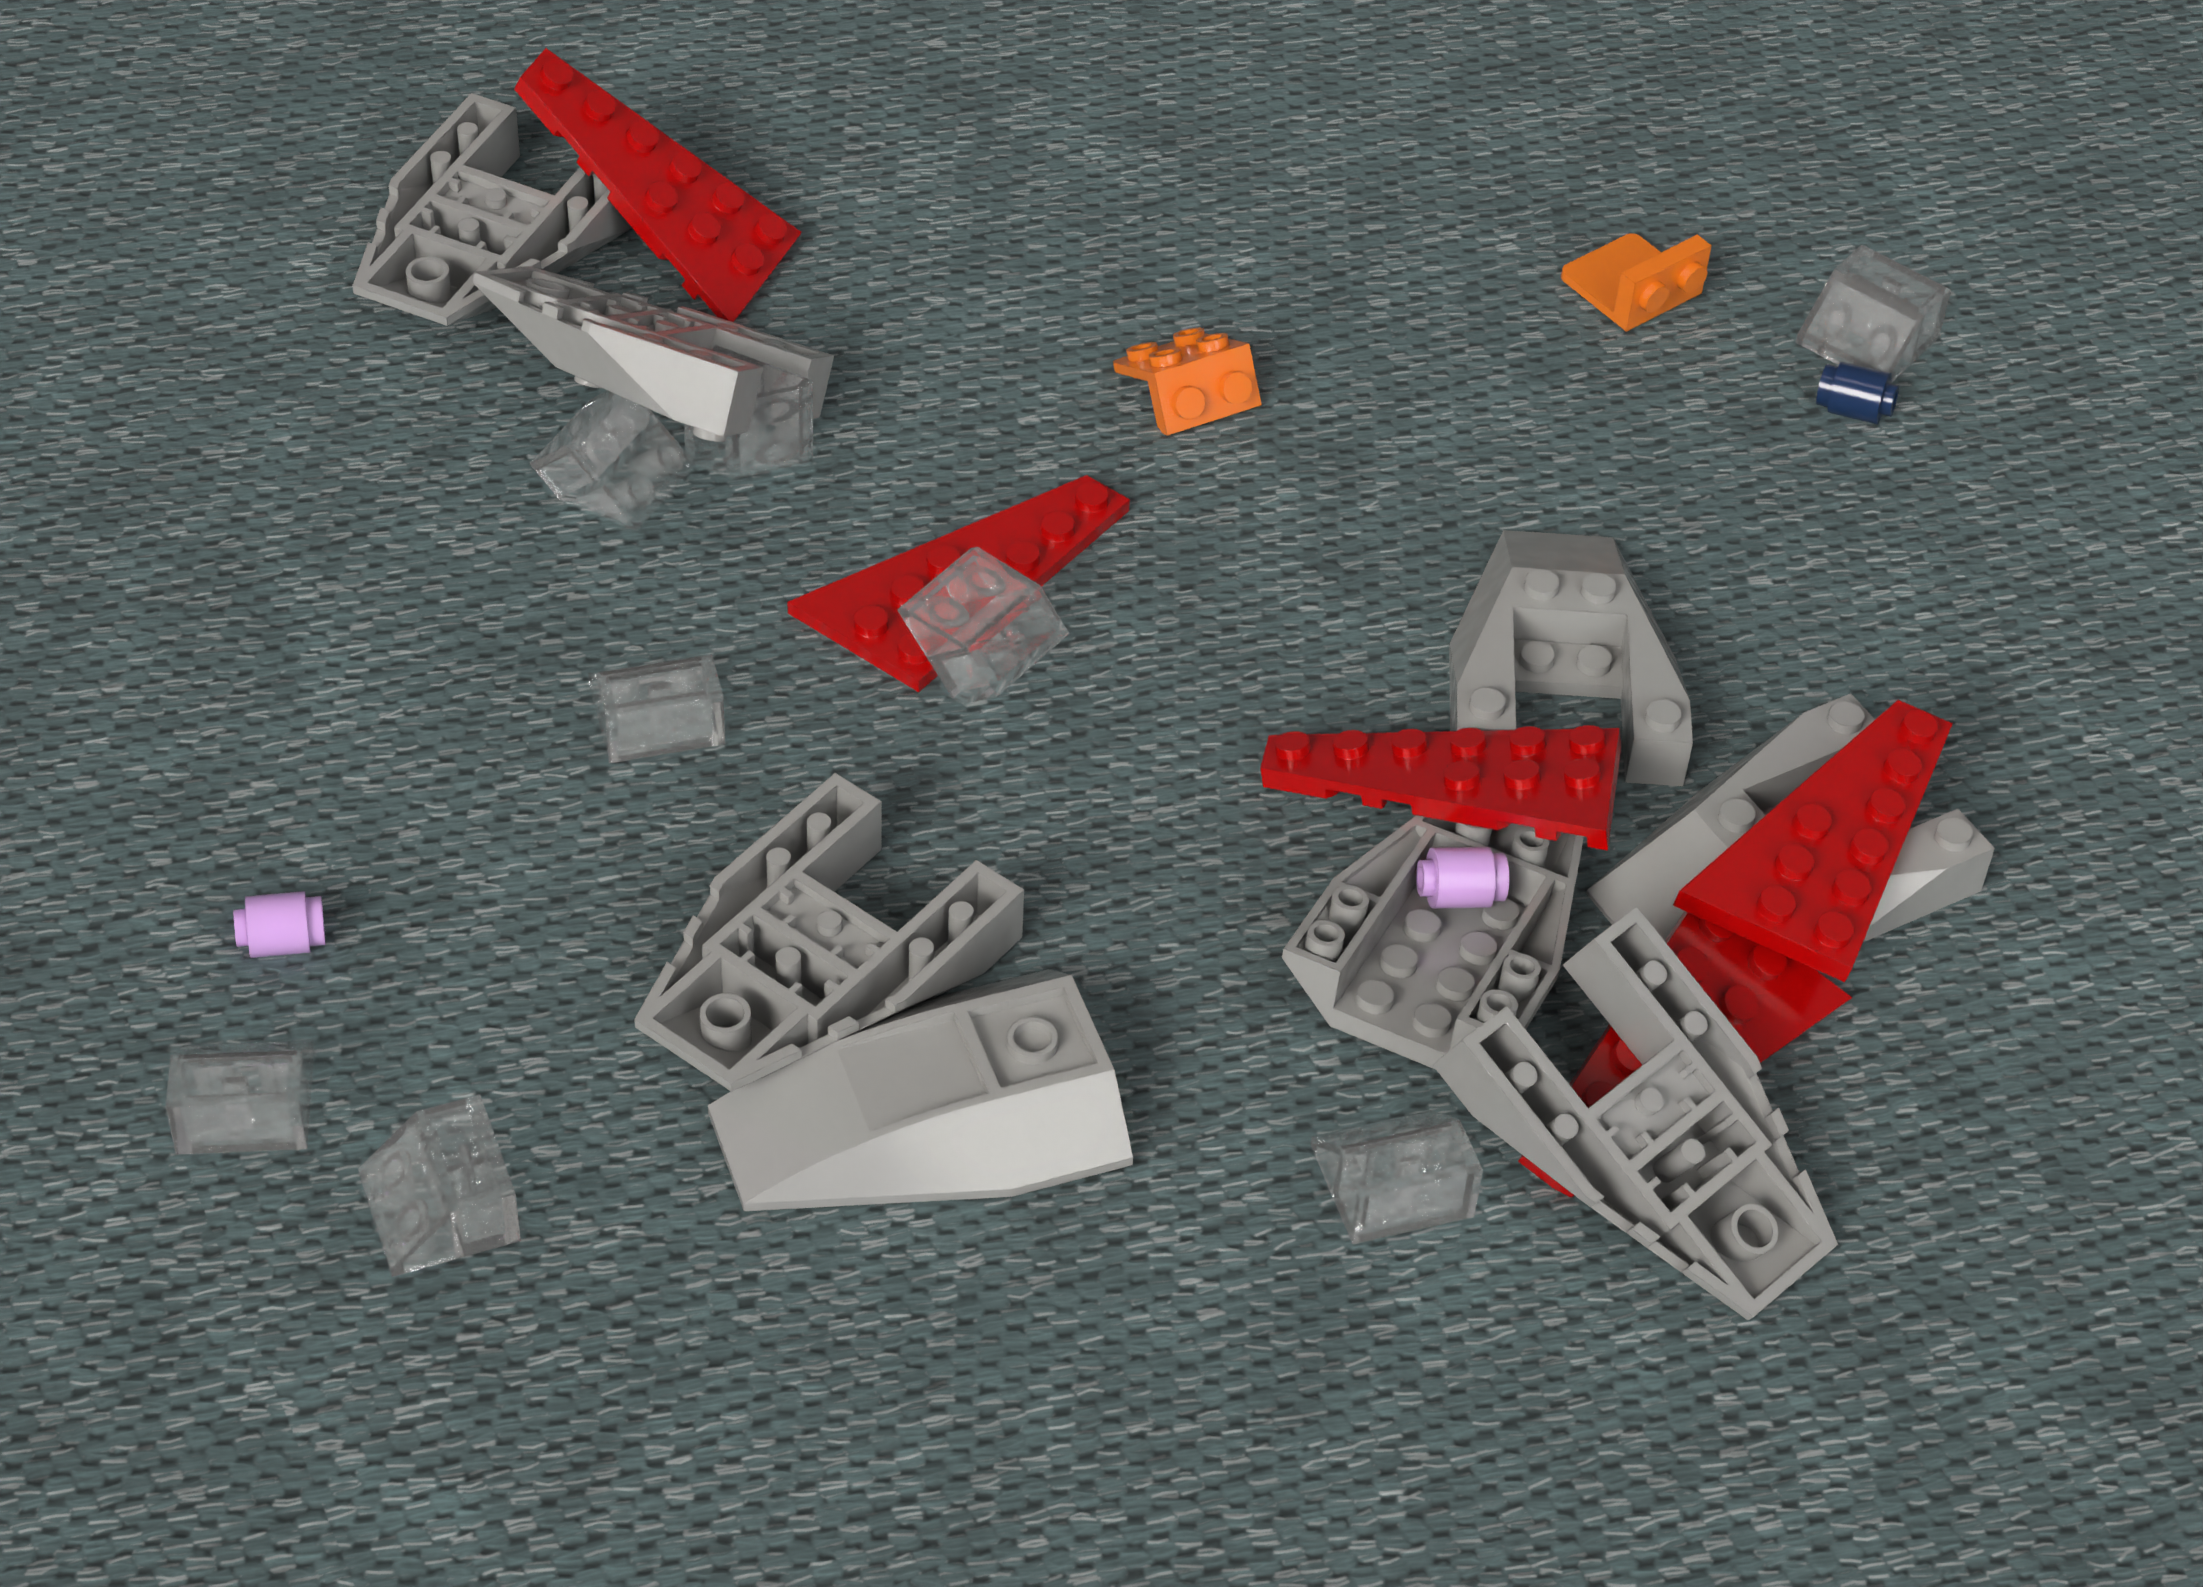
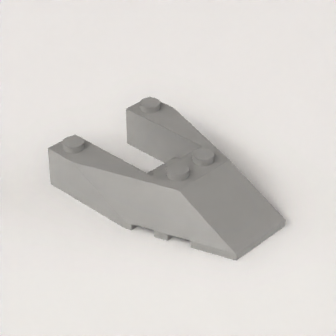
[352,93,631,326]
[473,266,834,442]
[1449,530,1693,786]
[1586,693,1995,942]
[634,773,1024,1092]
[1433,906,1838,1320]

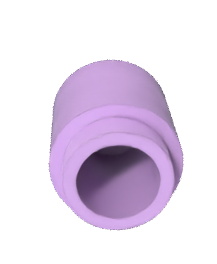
[1416,847,1509,909]
[233,891,326,958]

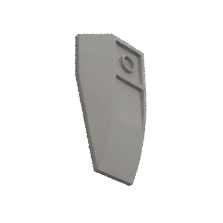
[1282,815,1584,1070]
[708,969,1133,1211]

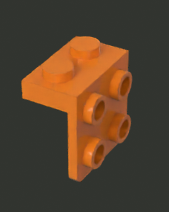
[1561,233,1712,332]
[1113,327,1262,435]

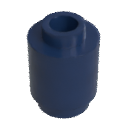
[1816,361,1899,425]

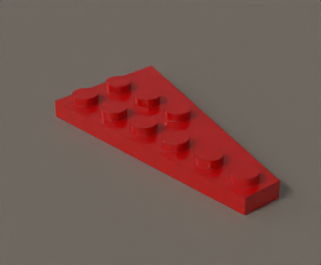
[514,48,802,322]
[787,475,1130,692]
[1673,700,1953,982]
[1260,725,1621,851]
[1518,911,1852,1198]

